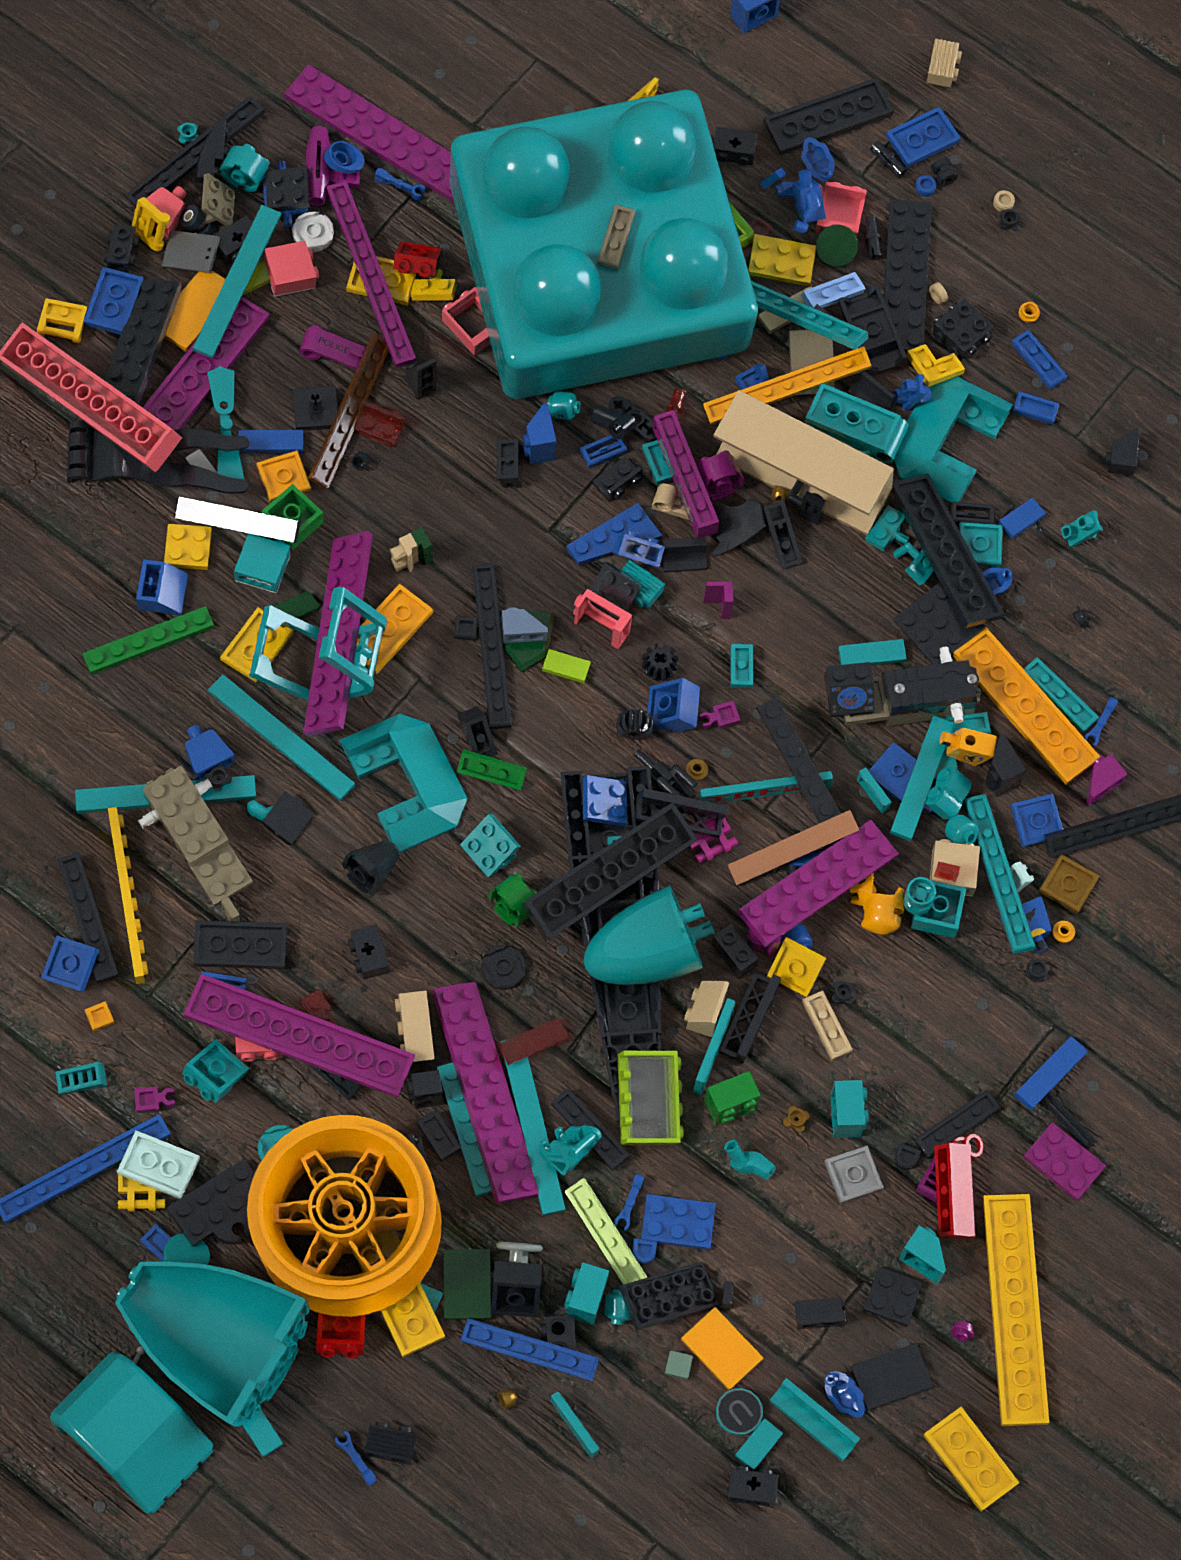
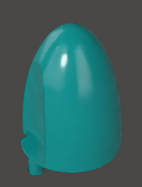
[583,886,715,985]

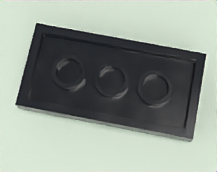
[193,920,287,969]

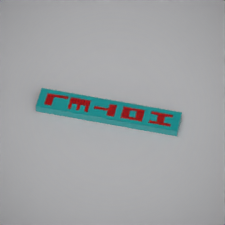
[699,771,833,804]

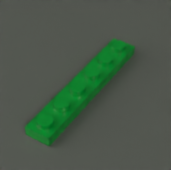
[82,606,214,675]

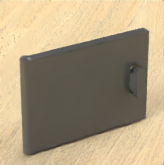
[161,230,220,274]

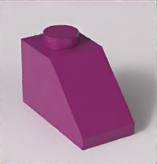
[1087,754,1127,806]

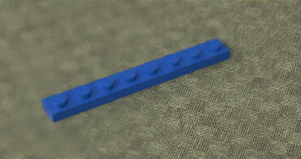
[0,1114,171,1224]

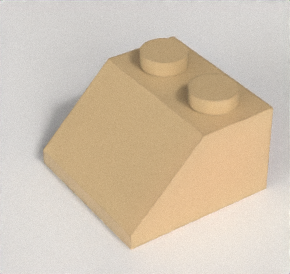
[684,981,729,1037]

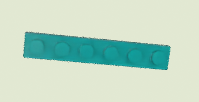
[437,1063,492,1197]

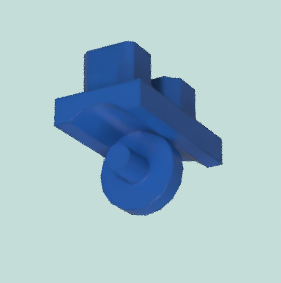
[893,374,931,411]

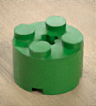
[488,873,537,928]

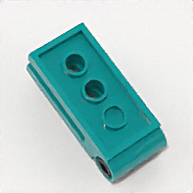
[805,383,909,464]

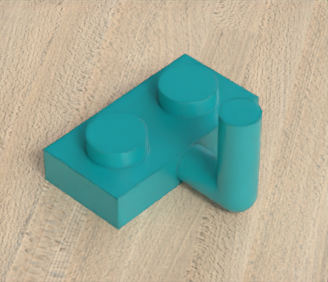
[893,542,934,586]

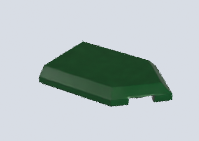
[504,607,555,673]

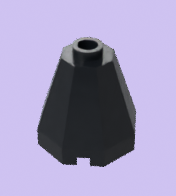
[342,841,399,896]

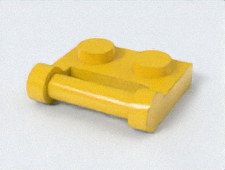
[132,197,170,251]
[37,298,88,343]

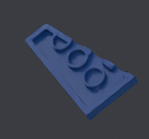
[566,503,662,566]

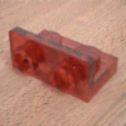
[354,402,404,447]

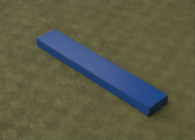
[460,1318,599,1382]

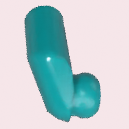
[247,800,274,821]

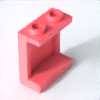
[815,182,867,237]

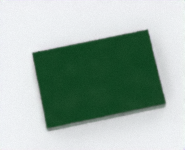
[443,1249,491,1320]

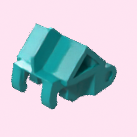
[539,1125,602,1176]

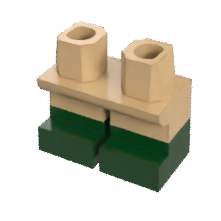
[390,527,433,572]

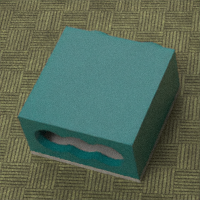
[234,533,290,593]

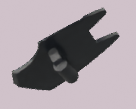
[712,498,765,556]

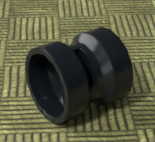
[931,157,958,187]

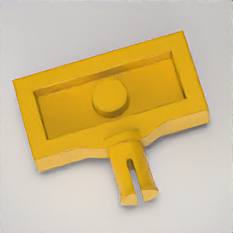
[411,269,457,301]

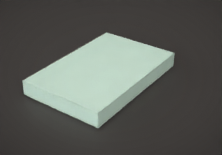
[117,1131,200,1199]

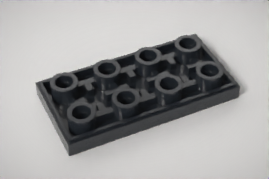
[619,1262,720,1331]

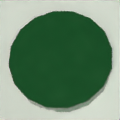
[816,224,858,266]

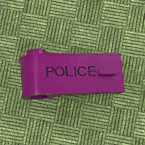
[299,325,366,370]

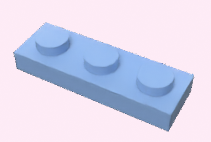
[801,272,866,308]

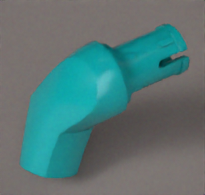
[724,1140,776,1180]

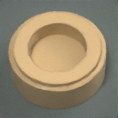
[993,190,1015,212]
[929,282,948,304]

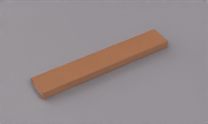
[728,810,859,885]

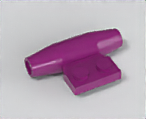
[305,126,361,206]

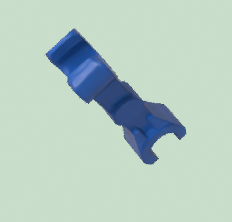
[375,168,425,201]
[1084,697,1118,748]
[614,1174,644,1231]
[335,1431,376,1486]

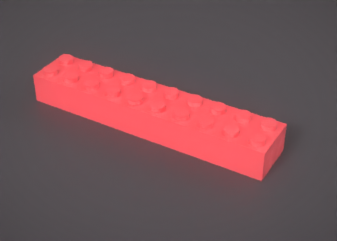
[0,322,182,473]

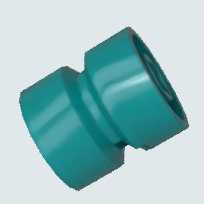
[903,877,936,915]

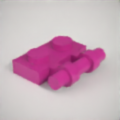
[689,818,738,864]

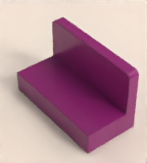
[703,581,733,619]

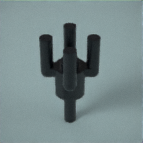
[633,749,698,799]

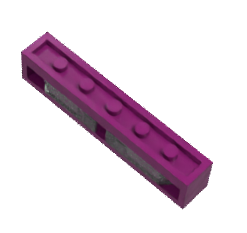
[652,410,719,538]

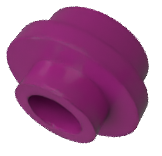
[951,1321,974,1342]

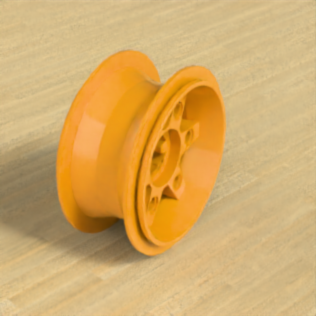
[247,1115,442,1317]

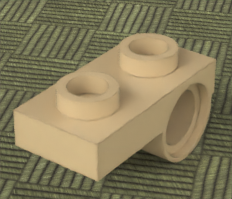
[652,484,689,520]

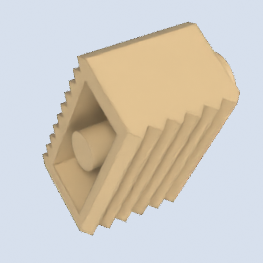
[926,39,962,87]

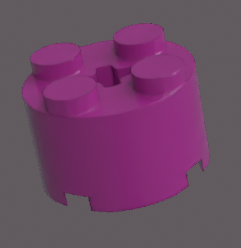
[697,450,744,500]

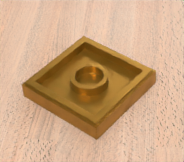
[1039,854,1100,914]

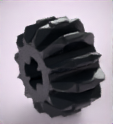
[641,643,679,681]
[616,709,654,740]

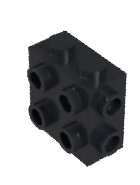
[932,299,994,361]

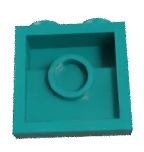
[182,1039,250,1104]

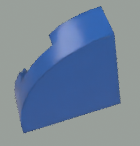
[760,168,786,189]

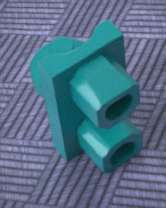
[1061,510,1103,548]

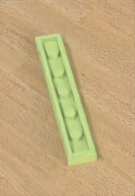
[565,1178,648,1284]

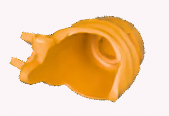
[850,874,904,935]

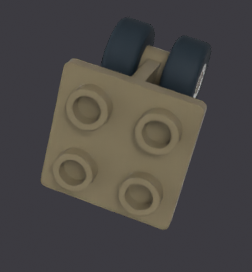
[180,173,235,235]

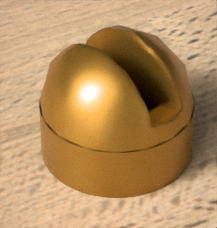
[771,485,789,502]
[498,1389,517,1410]

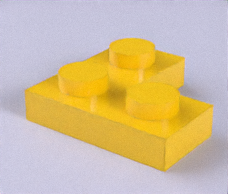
[906,344,965,387]

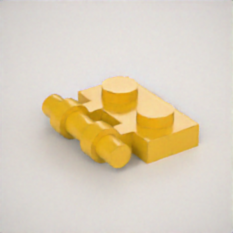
[118,1175,165,1212]

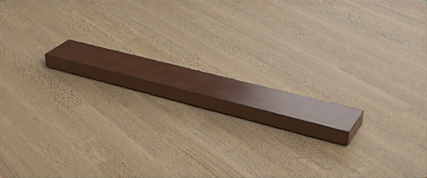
[308,333,389,490]

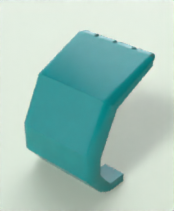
[50,1352,214,1514]

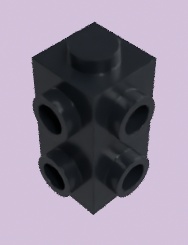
[104,224,140,273]

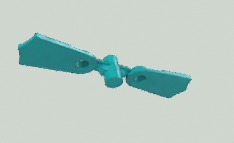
[207,366,244,479]

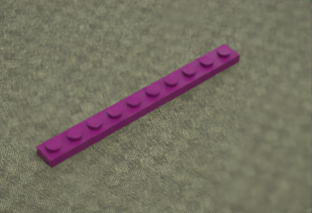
[326,181,416,368]

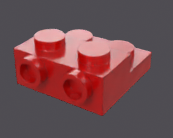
[393,241,442,277]
[316,1313,366,1359]

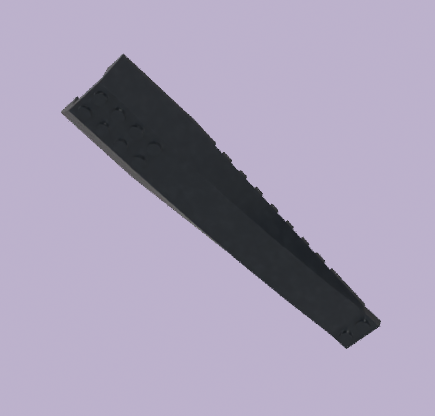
[560,766,663,1123]

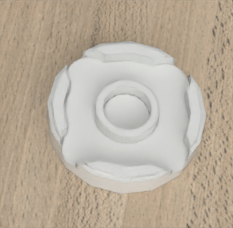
[292,211,334,252]

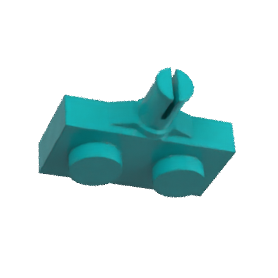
[865,506,910,552]

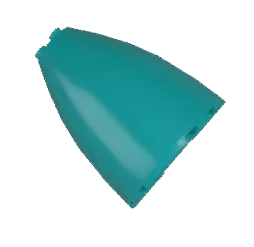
[115,1261,309,1427]

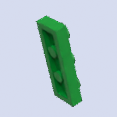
[457,749,527,791]

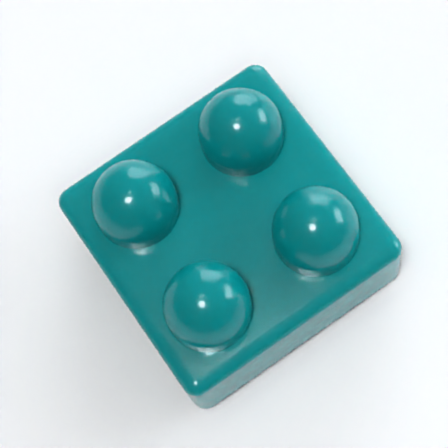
[449,90,758,399]

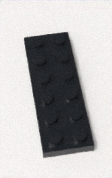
[763,78,894,155]

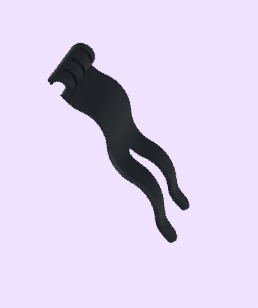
[67,420,249,494]

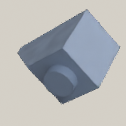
[501,607,548,643]

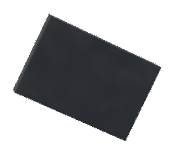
[850,1343,933,1411]

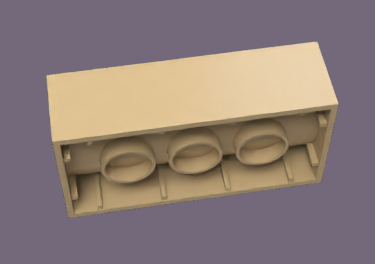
[714,390,894,535]

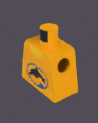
[939,728,997,766]

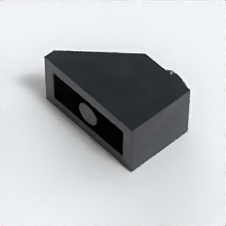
[1105,428,1139,476]
[457,706,497,757]

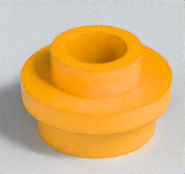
[1018,302,1040,323]
[1052,921,1075,943]

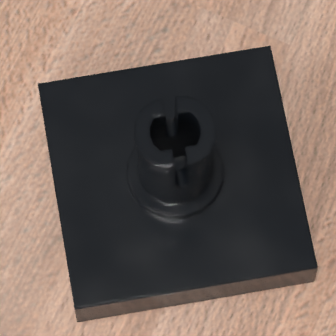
[293,386,338,431]

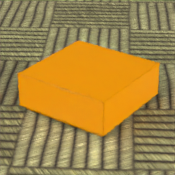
[85,1001,115,1032]

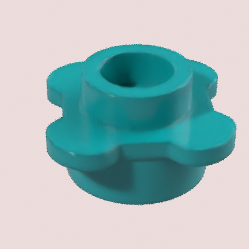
[177,123,199,144]

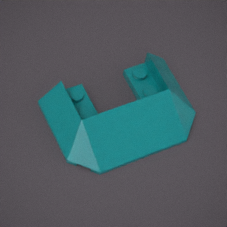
[894,376,1014,504]
[339,714,467,854]

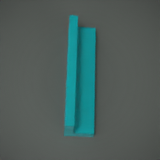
[769,1378,860,1462]

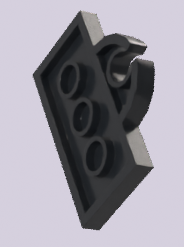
[167,1159,255,1247]

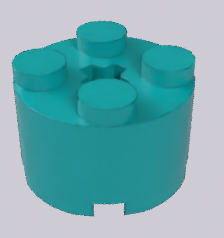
[220,144,270,192]

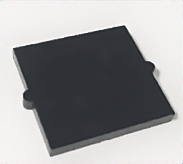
[262,791,314,845]

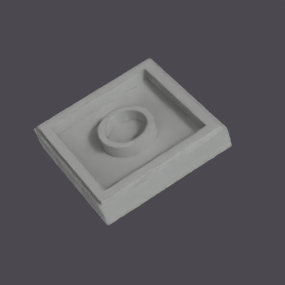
[824,1145,884,1204]

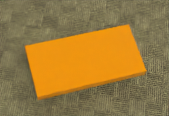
[164,271,226,352]

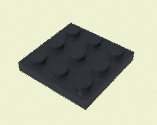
[893,582,986,665]

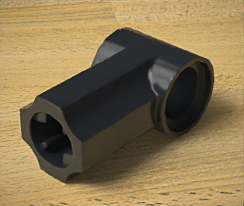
[591,405,636,439]

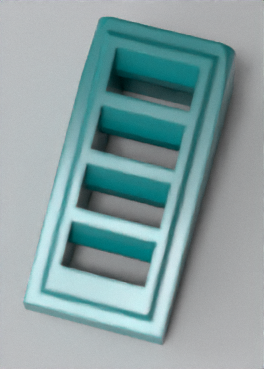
[55,1062,107,1095]

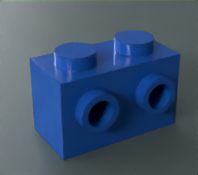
[613,530,665,567]

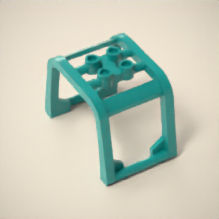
[249,587,387,701]

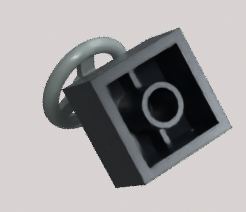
[491,1242,543,1318]

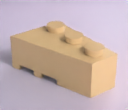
[395,990,434,1062]

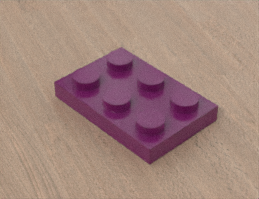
[1023,1122,1106,1201]

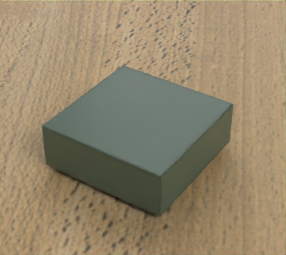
[665,1351,693,1380]

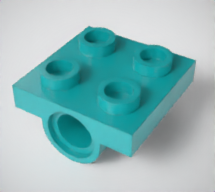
[460,814,521,877]

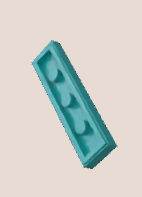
[1024,657,1099,733]

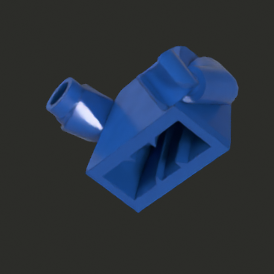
[775,170,826,233]

